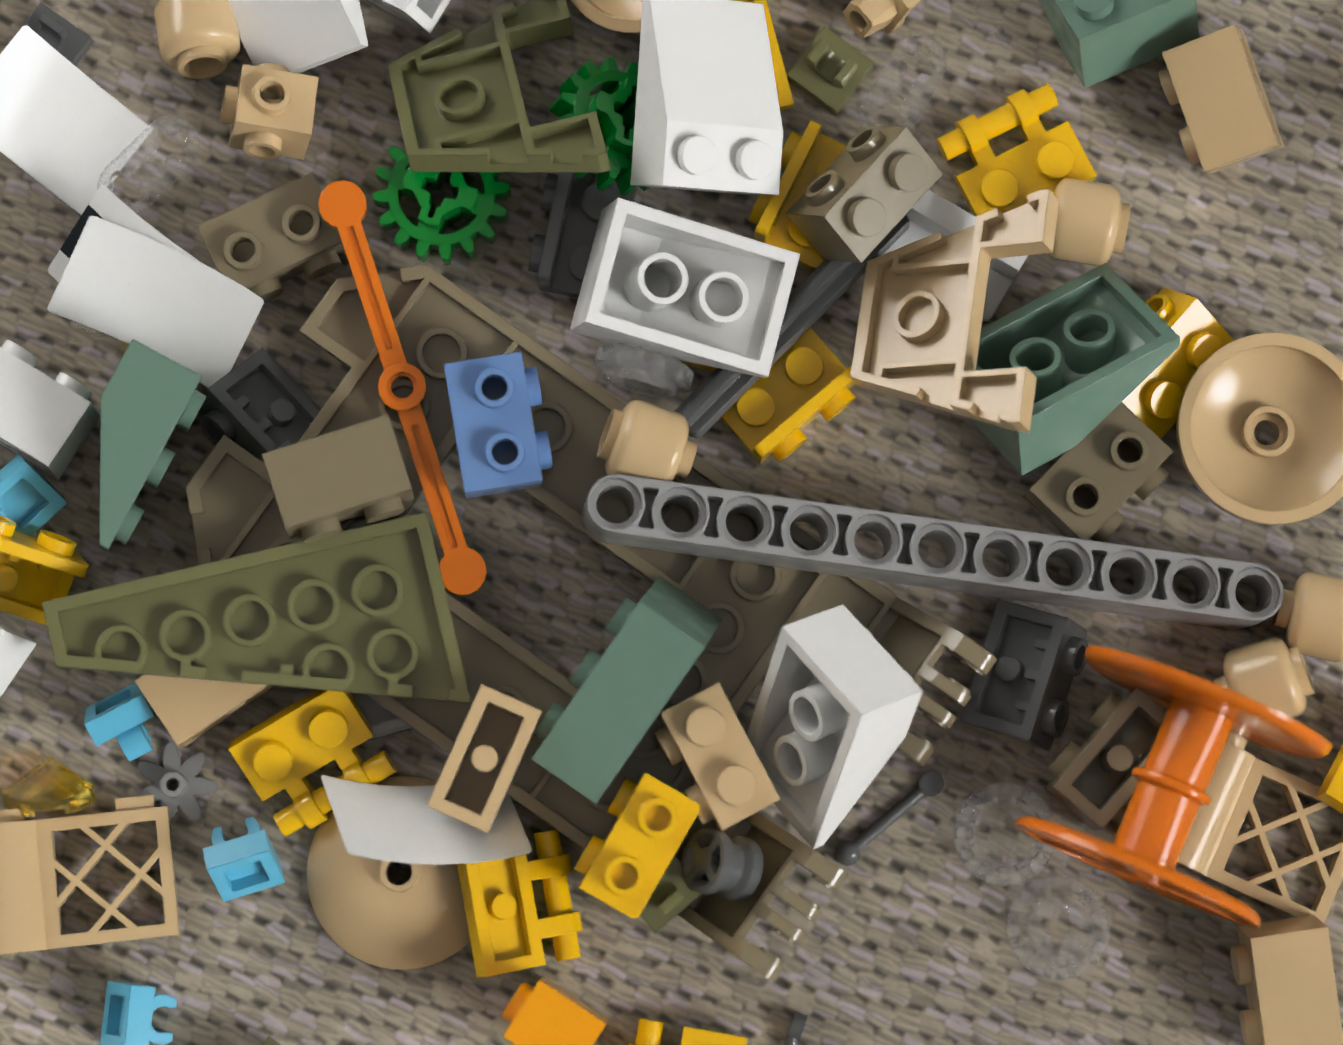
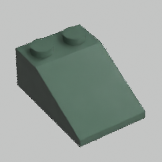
[969,263,1180,475]

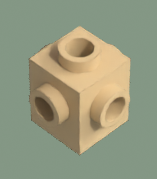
[220,63,319,160]

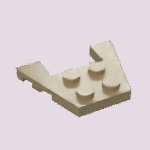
[850,189,1059,433]

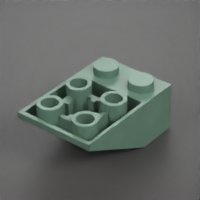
[1039,0,1199,88]
[99,339,206,551]

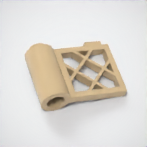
[1176,732,1343,923]
[0,795,181,955]

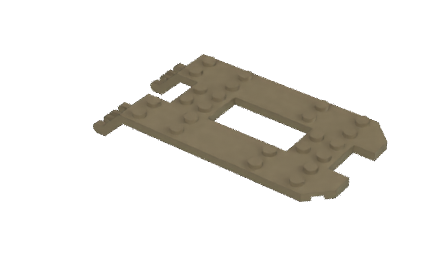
[186,264,997,982]

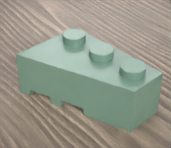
[532,576,723,804]

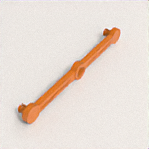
[318,180,487,596]

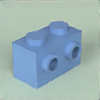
[444,352,553,498]

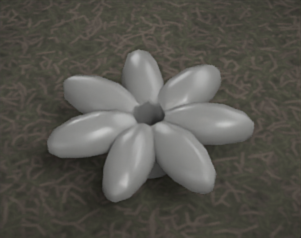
[137,743,218,822]

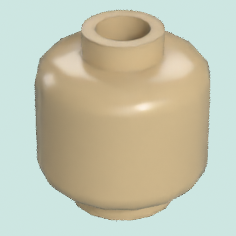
[154,0,240,79]
[1048,178,1130,266]
[597,400,698,482]
[1273,572,1343,662]
[1214,636,1315,718]

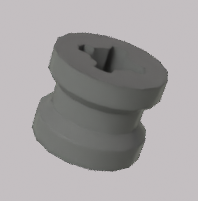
[681,828,763,902]

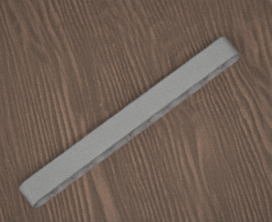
[582,474,1284,630]

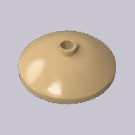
[1176,333,1343,525]
[307,776,470,970]

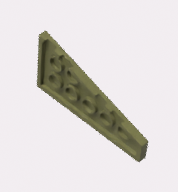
[42,512,472,703]

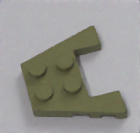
[387,0,611,173]

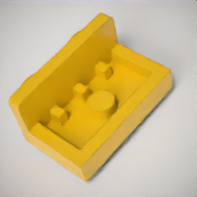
[1122,288,1234,439]
[0,515,89,625]
[574,773,700,919]

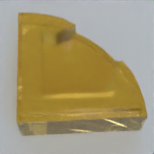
[1,756,96,817]

